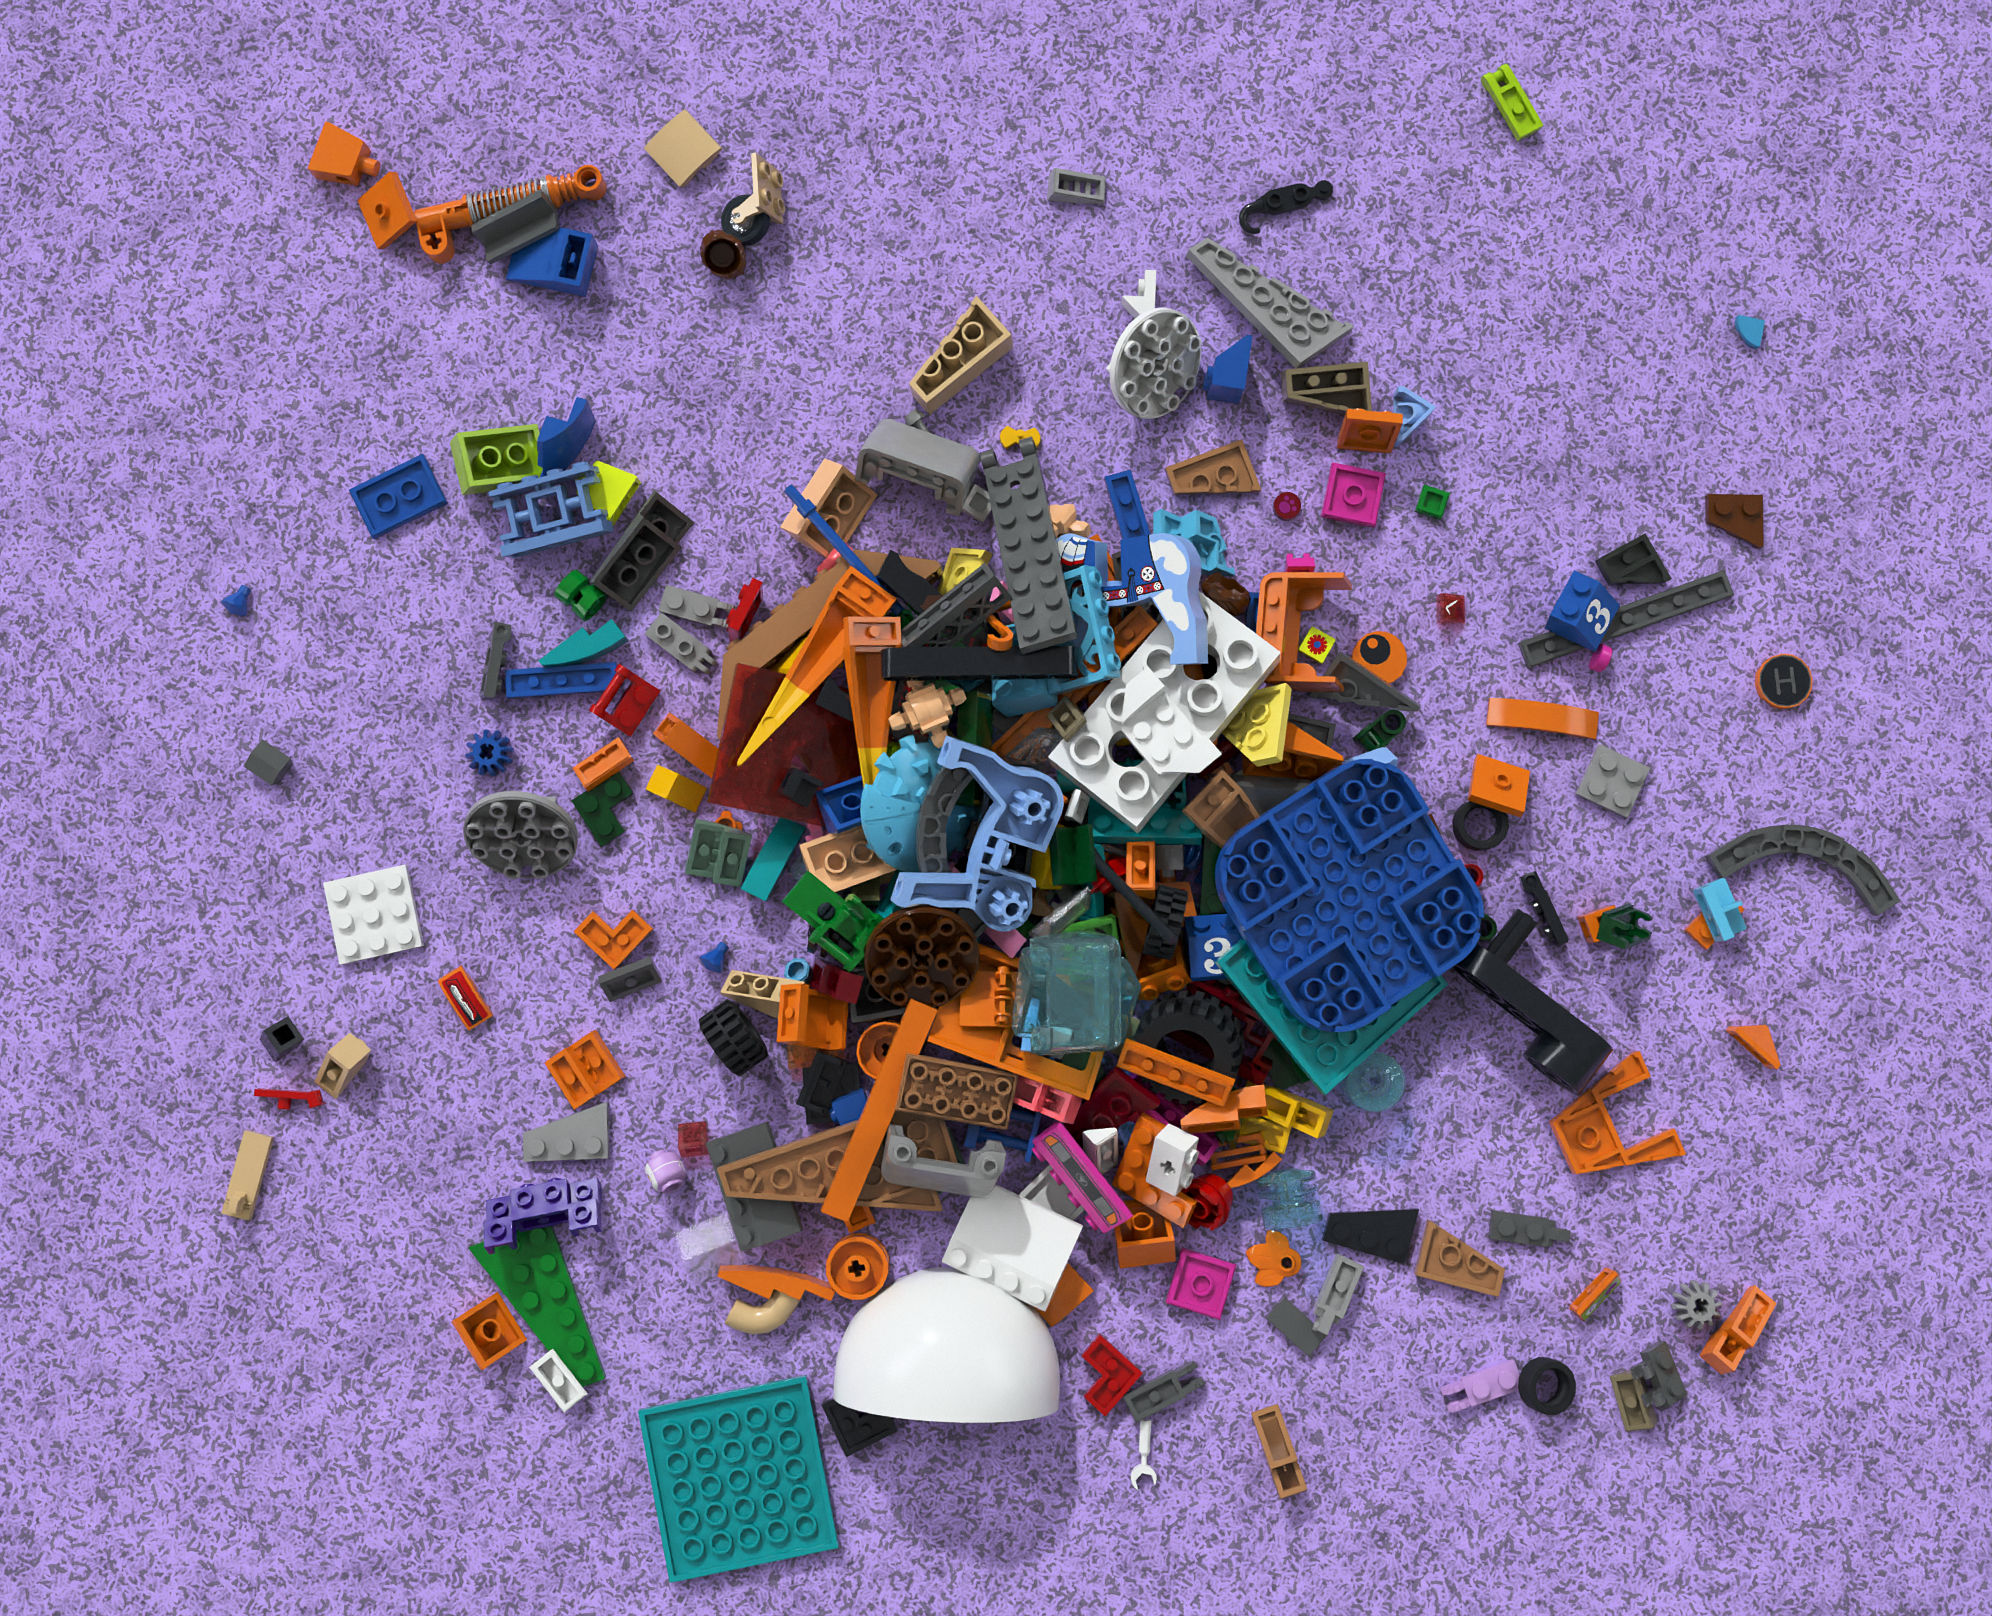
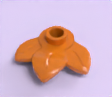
[1246,1230,1302,1287]

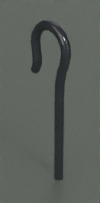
[1061,821,1178,945]

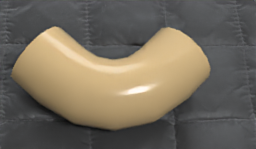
[724,1289,800,1335]

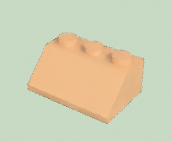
[780,458,878,558]

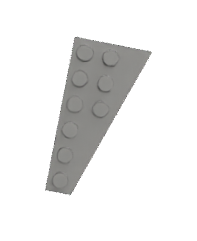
[1186,238,1354,368]

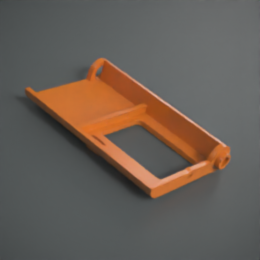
[927,943,1126,1101]

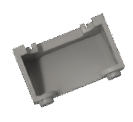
[855,419,981,517]
[881,1123,1006,1197]

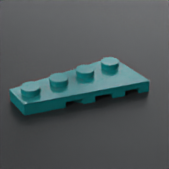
[1088,796,1202,845]

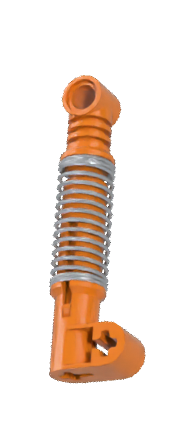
[414,165,607,264]

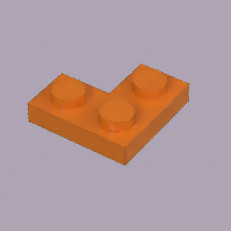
[573,910,654,970]

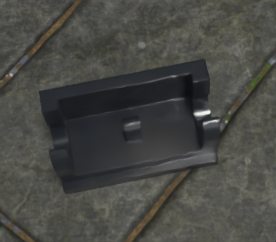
[796,1050,847,1114]

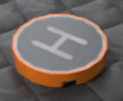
[1755,654,1813,709]

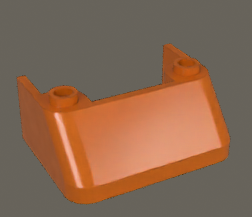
[1256,572,1352,693]

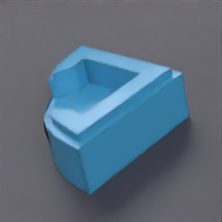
[1735,315,1765,349]

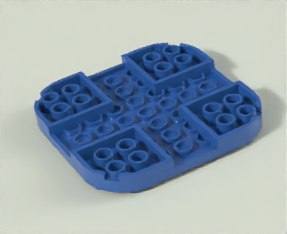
[1215,759,1484,1032]

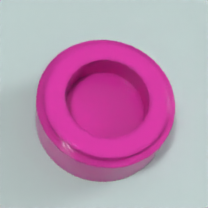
[1589,644,1613,673]

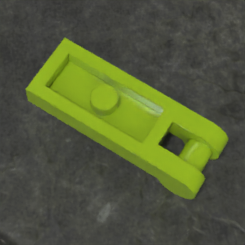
[1481,63,1544,142]

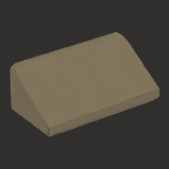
[1610,1370,1657,1432]

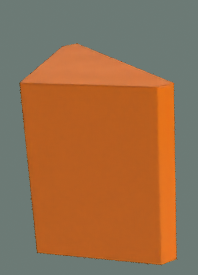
[451,1292,527,1371]

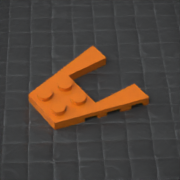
[1549,1051,1686,1174]

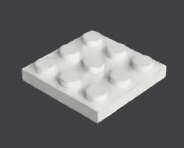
[323,865,424,965]

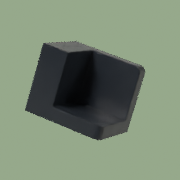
[777,767,824,807]

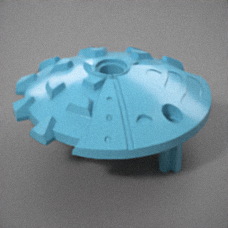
[860,733,979,873]

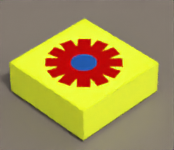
[1298,626,1336,664]

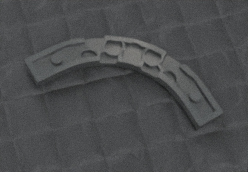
[915,767,988,939]
[1705,824,1901,916]

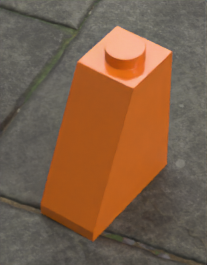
[653,712,732,781]

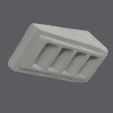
[1047,168,1106,205]

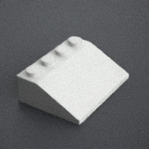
[942,1184,1083,1311]

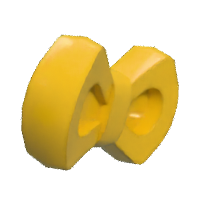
[999,426,1041,449]

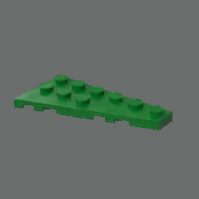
[468,1226,606,1387]

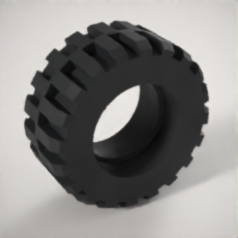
[1133,990,1245,1105]

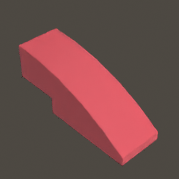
[996,1067,1082,1124]

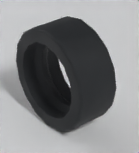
[1452,801,1509,851]
[1518,1357,1576,1415]

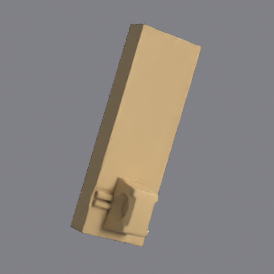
[221,1130,274,1220]

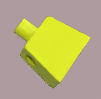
[574,461,641,526]

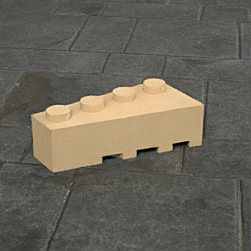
[909,296,1013,415]

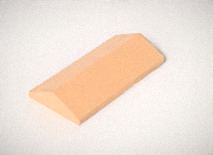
[799,825,898,892]

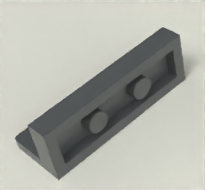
[471,189,559,264]

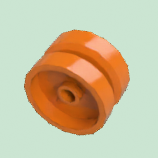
[826,1232,890,1300]

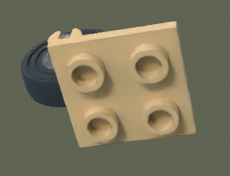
[721,153,785,246]

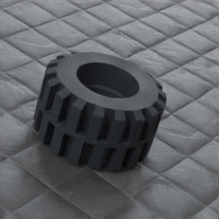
[699,999,768,1076]

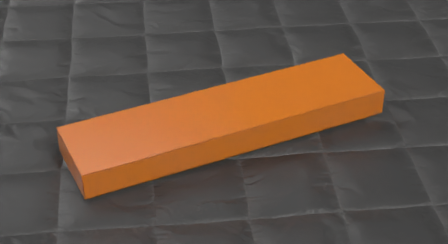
[1116,1038,1235,1108]

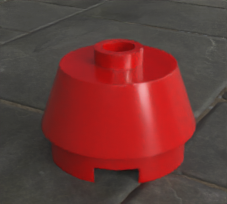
[1181,1173,1233,1231]

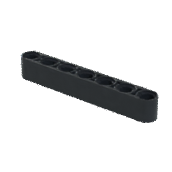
[881,646,1078,681]

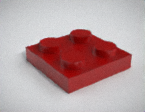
[726,578,763,642]

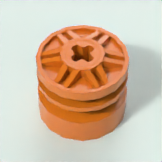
[856,1020,921,1080]

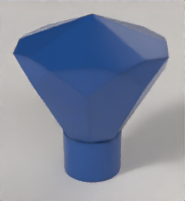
[221,585,251,616]
[699,942,729,973]

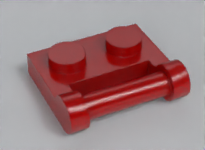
[589,664,661,737]

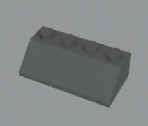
[706,1121,804,1252]

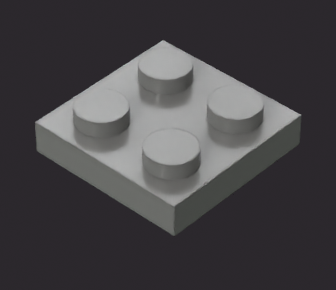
[1575,744,1650,818]

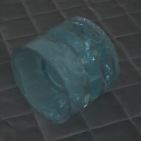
[1338,1051,1405,1112]
[1256,1168,1323,1229]

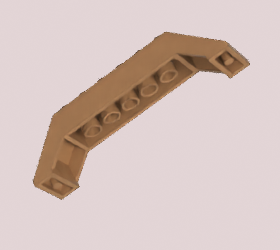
[717,549,942,748]

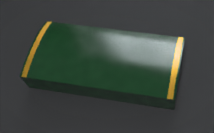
[955,691,994,809]

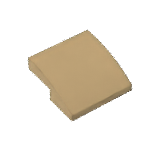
[644,109,723,188]

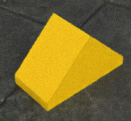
[645,765,707,813]

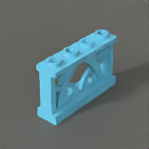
[1046,565,1121,694]

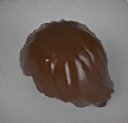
[700,230,747,279]
[1201,572,1251,617]

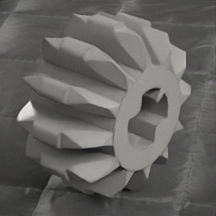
[1671,1280,1723,1330]

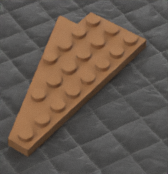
[717,1110,958,1212]

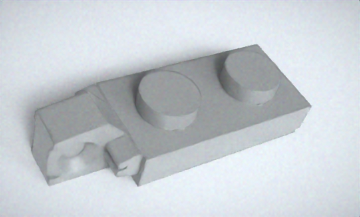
[1312,1254,1364,1335]

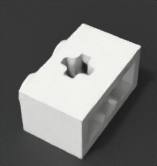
[1146,1124,1199,1196]

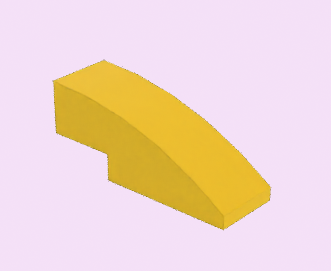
[1245,1080,1334,1139]

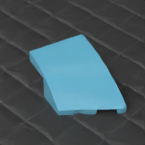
[1153,509,1235,576]

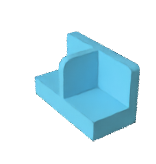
[1692,878,1746,942]

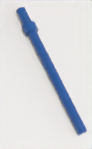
[784,484,904,616]

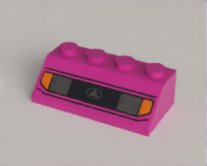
[1031,1120,1133,1233]

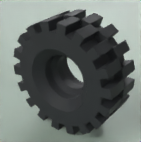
[1142,885,1188,961]

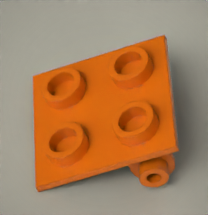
[959,966,1018,1027]

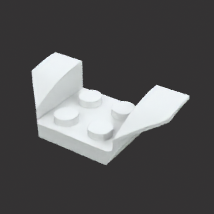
[1122,667,1222,776]

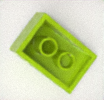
[450,424,543,495]

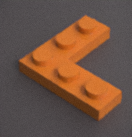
[1112,1112,1197,1228]

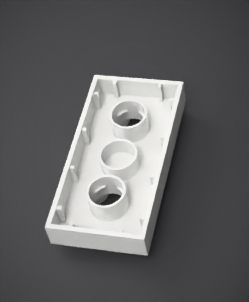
[1048,592,1281,833]

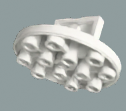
[1106,308,1202,419]

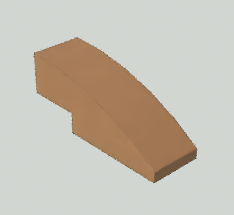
[1251,1404,1308,1500]

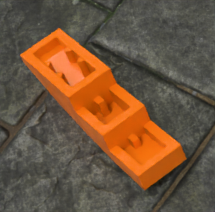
[717,1265,835,1301]

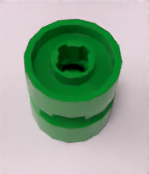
[554,569,607,622]

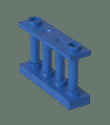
[964,1054,1060,1162]

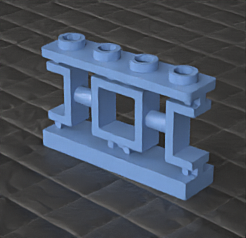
[488,462,614,558]

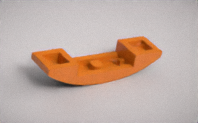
[1486,698,1599,740]

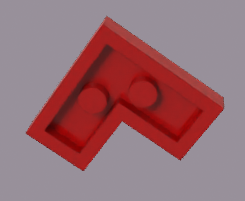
[1081,1333,1143,1416]

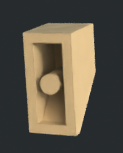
[314,1033,371,1099]

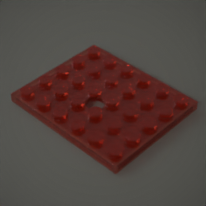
[707,663,893,827]

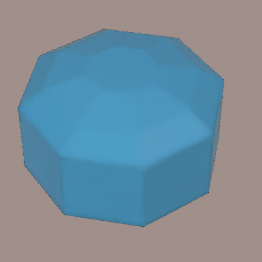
[784,958,813,984]

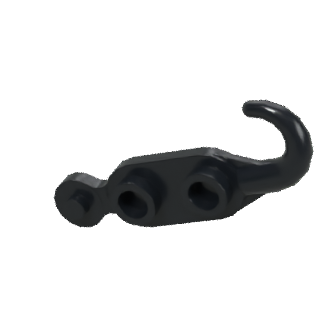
[1239,180,1333,234]

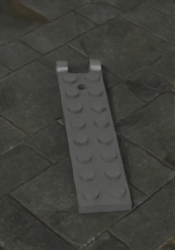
[979,436,1078,654]

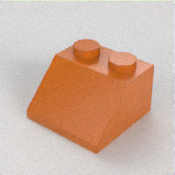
[1113,1199,1176,1269]

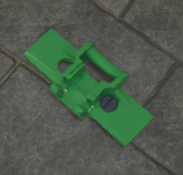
[782,870,884,972]

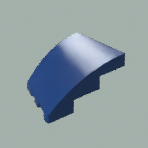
[537,397,596,478]

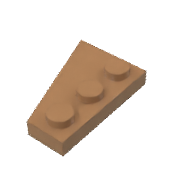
[1164,439,1261,495]
[1414,1219,1505,1297]

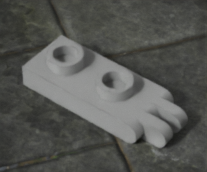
[645,612,717,675]

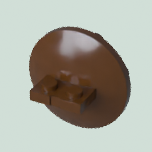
[864,905,980,1007]

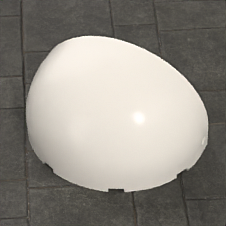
[833,1267,1060,1423]

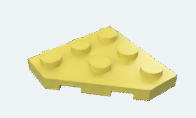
[1221,683,1292,767]

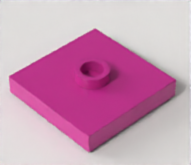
[1320,462,1386,528]
[1165,1247,1237,1320]

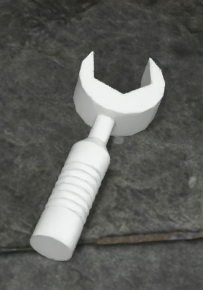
[1130,1419,1157,1490]

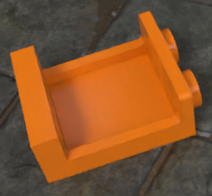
[777,983,848,1051]

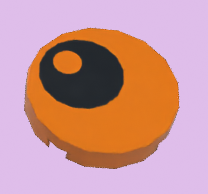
[1351,631,1407,684]

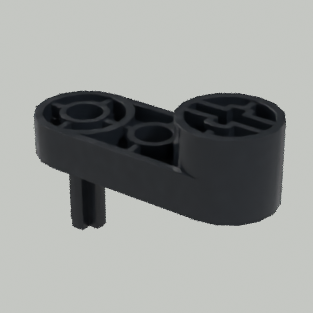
[1452,909,1613,1096]

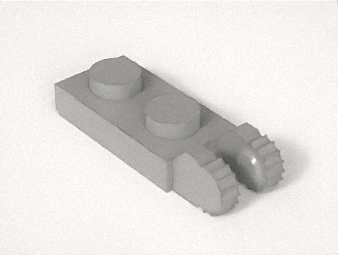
[658,585,737,629]

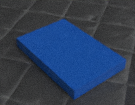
[349,454,448,540]

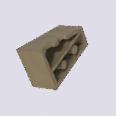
[1280,362,1372,415]

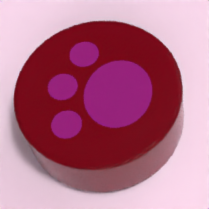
[1273,492,1301,521]

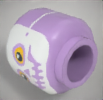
[645,1150,687,1194]

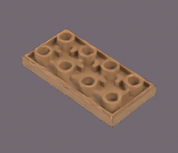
[895,1052,1019,1130]

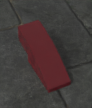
[808,958,864,1004]

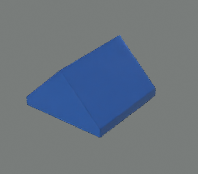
[815,775,864,834]

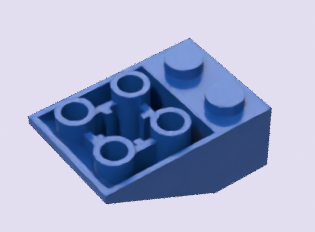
[506,228,598,297]

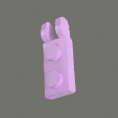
[1440,1359,1520,1412]

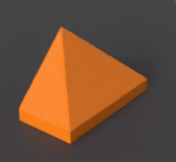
[1726,1025,1781,1069]

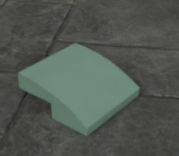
[684,819,752,887]

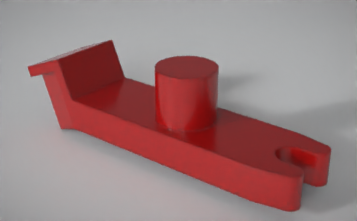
[254,1088,326,1109]

